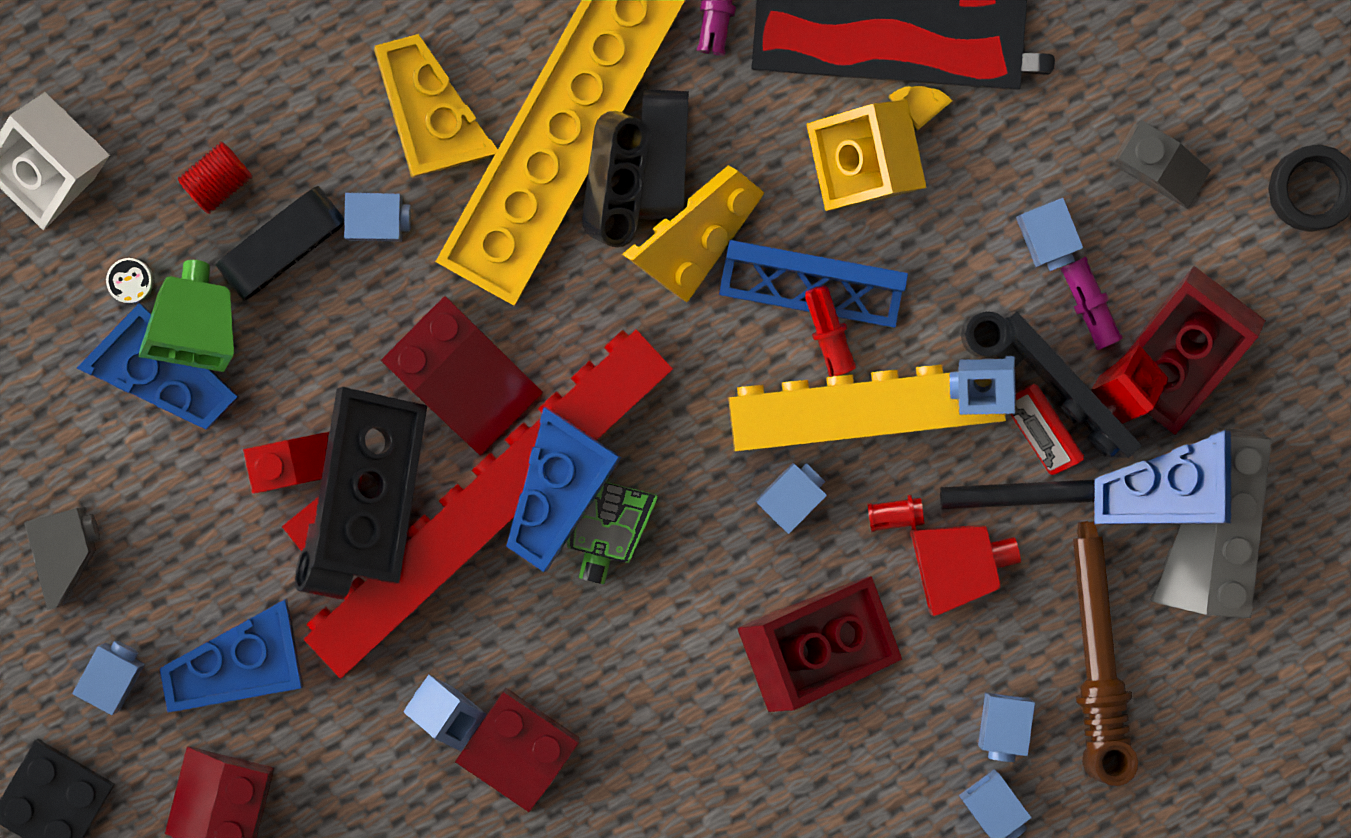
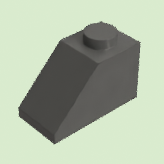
[1110,120,1211,209]
[24,507,100,610]

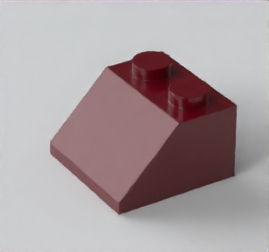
[455,687,580,812]
[165,746,275,838]

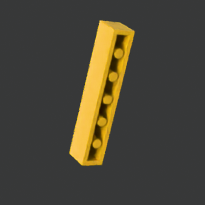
[728,364,1006,451]

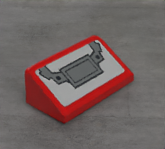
[1010,384,1084,475]

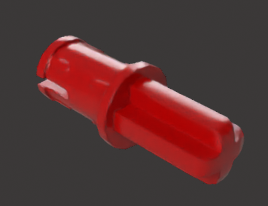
[805,285,856,377]

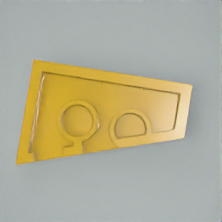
[374,34,498,178]
[622,165,765,302]

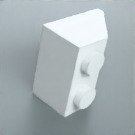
[0,92,110,230]

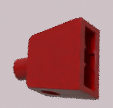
[910,525,1021,616]

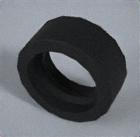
[1268,144,1351,232]

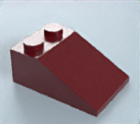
[1120,266,1266,435]
[381,296,543,456]
[737,576,903,712]

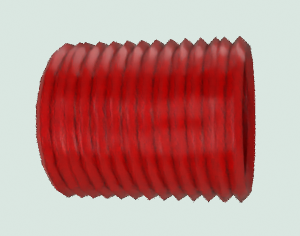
[178,141,253,214]

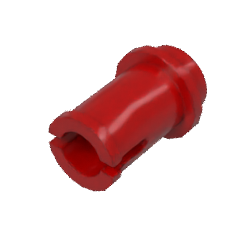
[867,495,925,533]

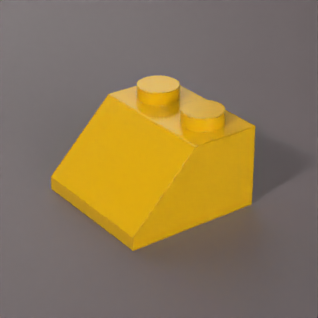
[806,100,927,211]

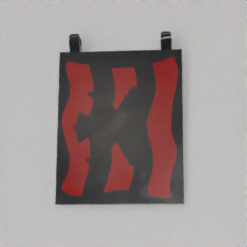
[751,0,1055,90]

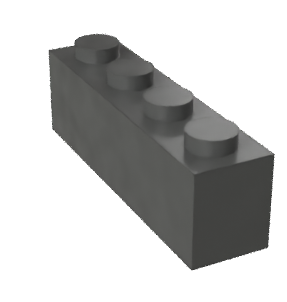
[1151,427,1272,618]

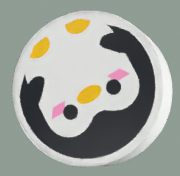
[106,258,154,304]

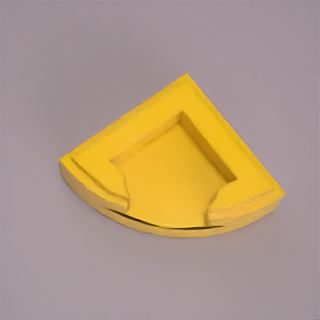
[888,86,952,131]

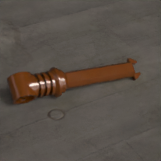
[1073,521,1138,786]

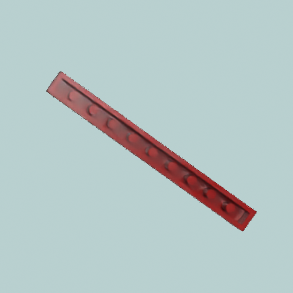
[303,330,673,679]

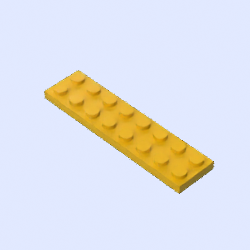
[435,0,686,306]

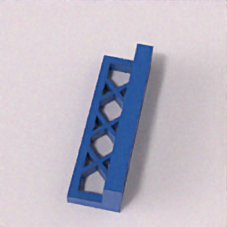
[719,240,908,328]

